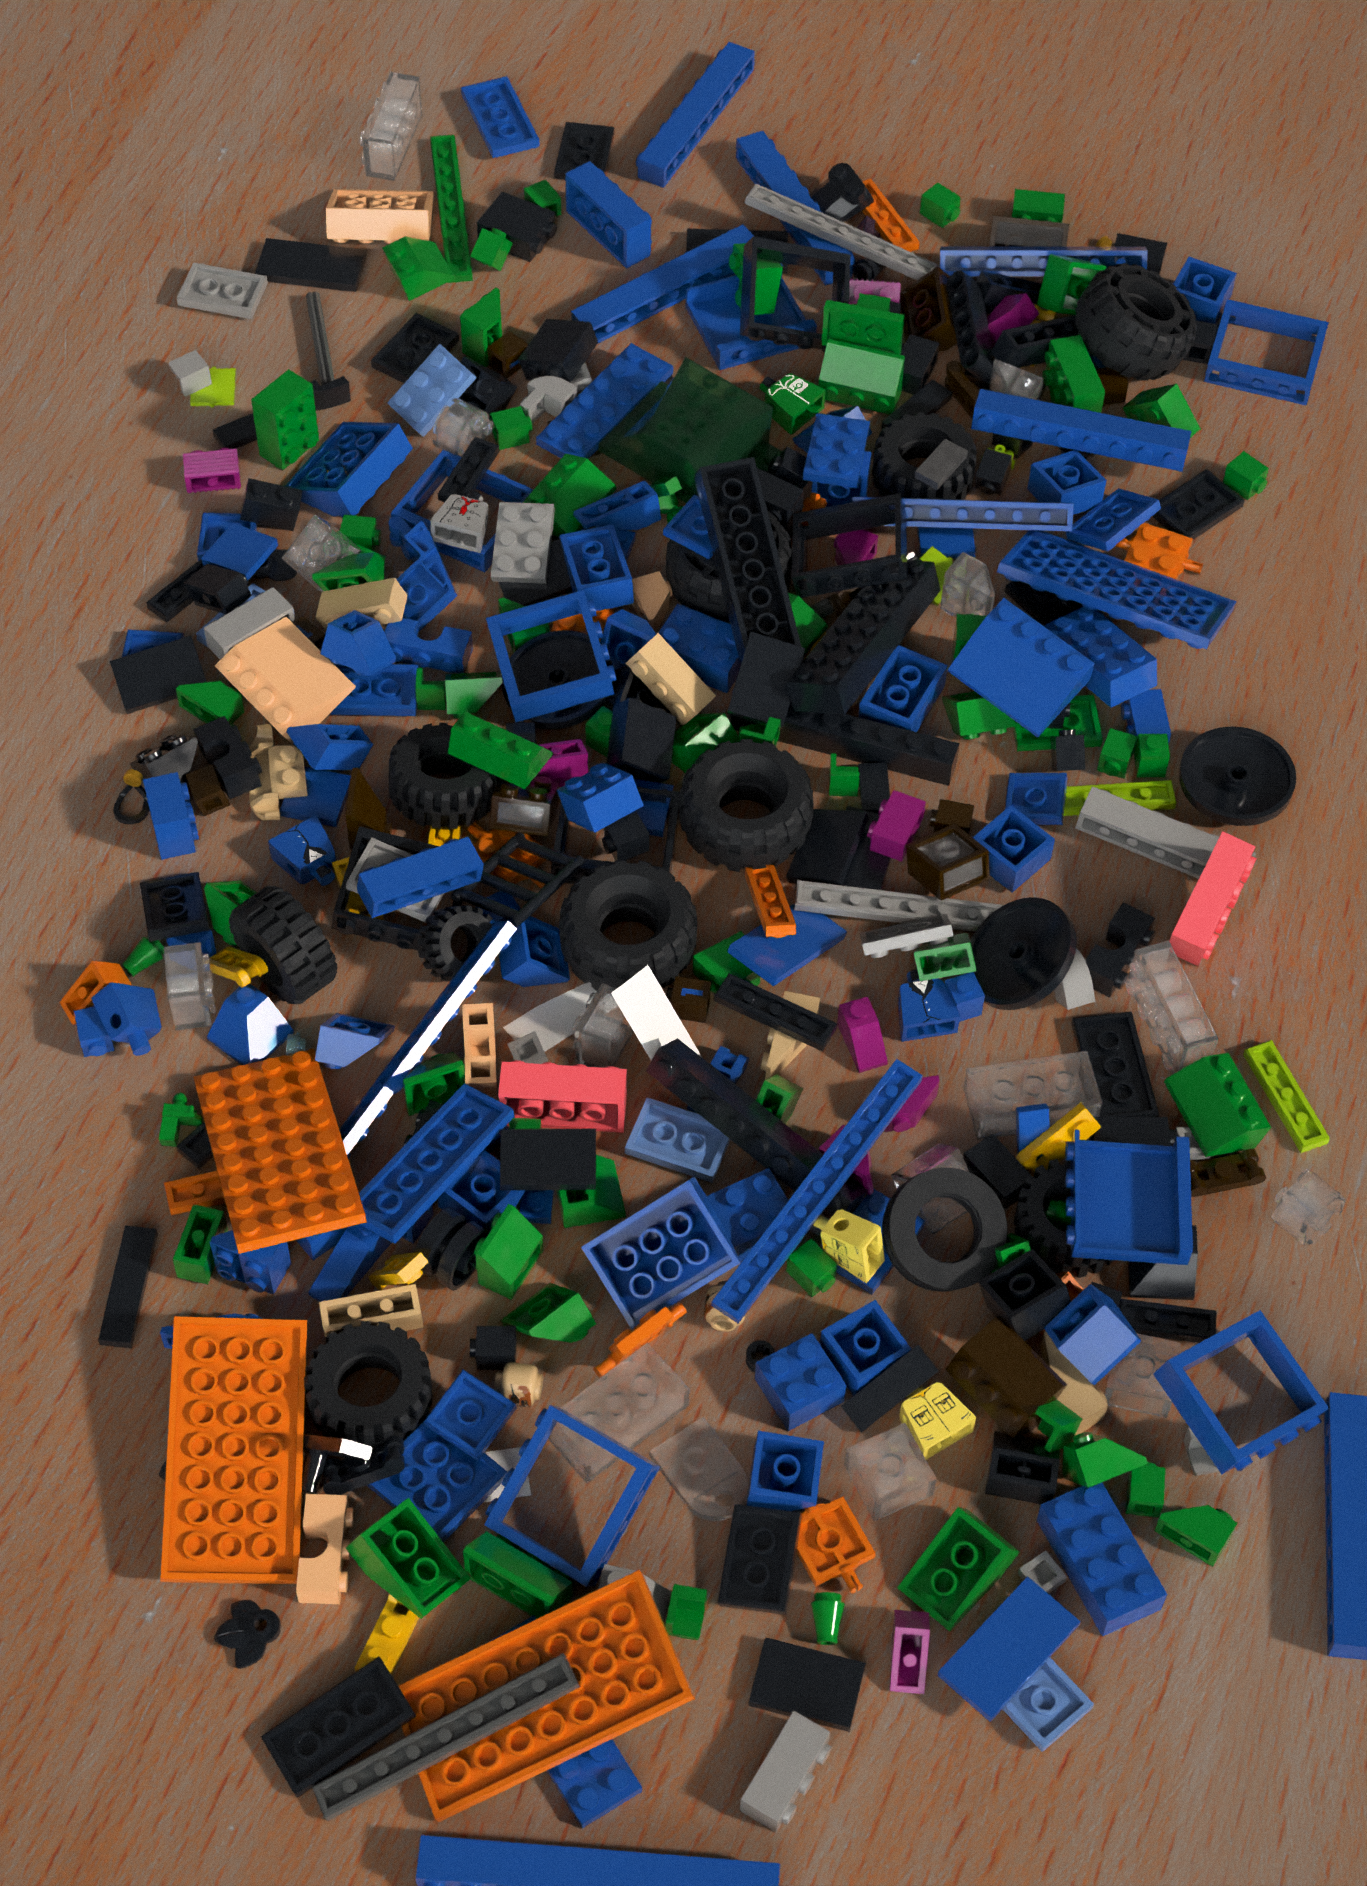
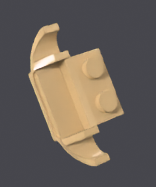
[249,724,308,821]

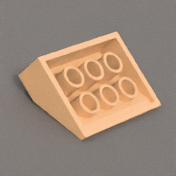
[326,189,434,244]
[215,617,356,744]

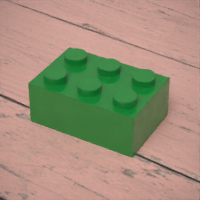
[1042,335,1105,413]
[251,369,319,471]

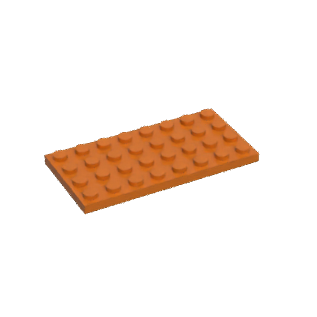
[193,1048,366,1254]
[160,1316,307,1584]
[399,1570,695,1822]

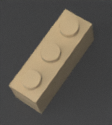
[316,577,408,630]
[626,633,716,726]
[319,1284,423,1339]

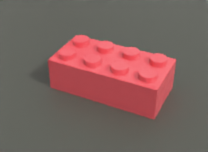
[1166,831,1257,966]
[498,1060,627,1133]

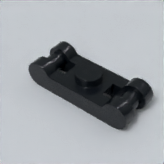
[323,1436,405,1495]

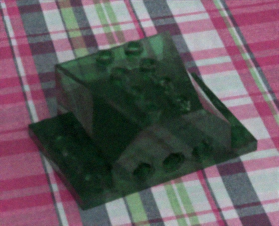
[598,357,782,503]

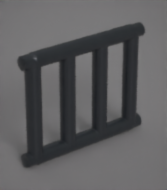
[450,832,585,928]

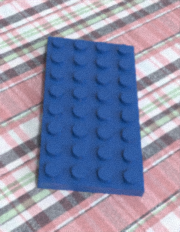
[997,530,1236,649]

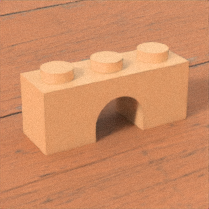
[462,1003,498,1100]
[296,1494,354,1604]

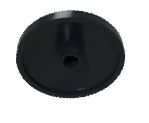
[502,630,614,730]
[1179,726,1296,826]
[965,897,1077,1010]

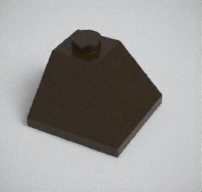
[345,768,392,849]

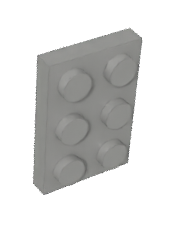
[177,262,268,319]
[490,502,555,584]
[346,837,444,923]
[860,913,954,958]

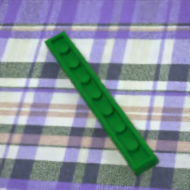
[430,135,473,283]

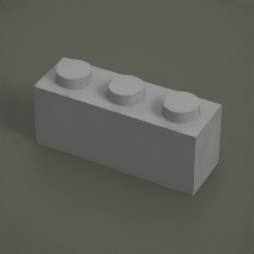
[204,587,295,660]
[740,1711,832,1832]

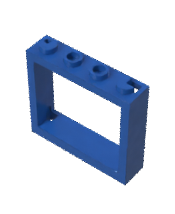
[1204,299,1329,406]
[391,450,534,572]
[486,590,617,722]
[1153,1310,1329,1474]
[484,1405,661,1587]

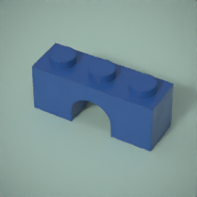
[384,618,473,673]

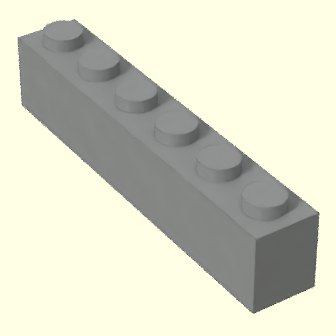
[1075,786,1256,883]

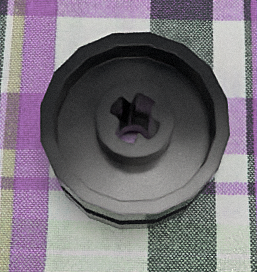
[414,1207,489,1291]

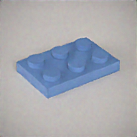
[387,344,477,437]
[625,1097,730,1183]
[1003,1658,1094,1752]

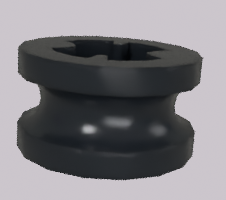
[746,1340,775,1373]

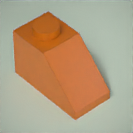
[59,961,132,1025]

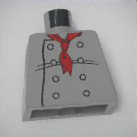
[431,491,488,553]

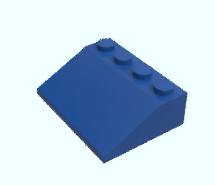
[285,422,413,517]
[948,598,1095,738]
[581,1177,741,1330]

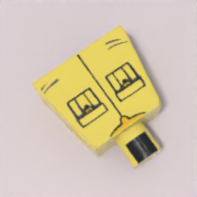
[810,1209,885,1283]
[899,1382,976,1462]

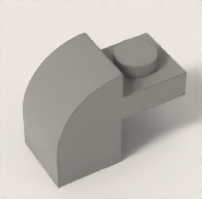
[520,376,577,424]
[1054,949,1096,1010]

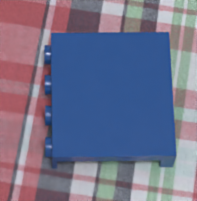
[685,263,817,371]
[1065,1130,1193,1265]

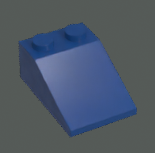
[560,524,634,614]

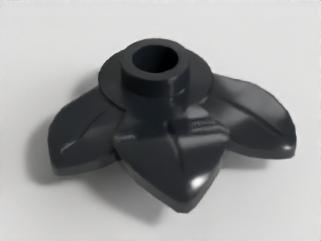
[252,549,298,581]
[214,1600,281,1669]

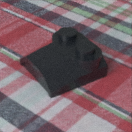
[809,163,874,222]

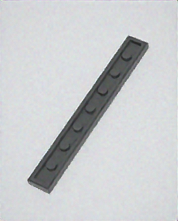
[312,1653,580,1821]

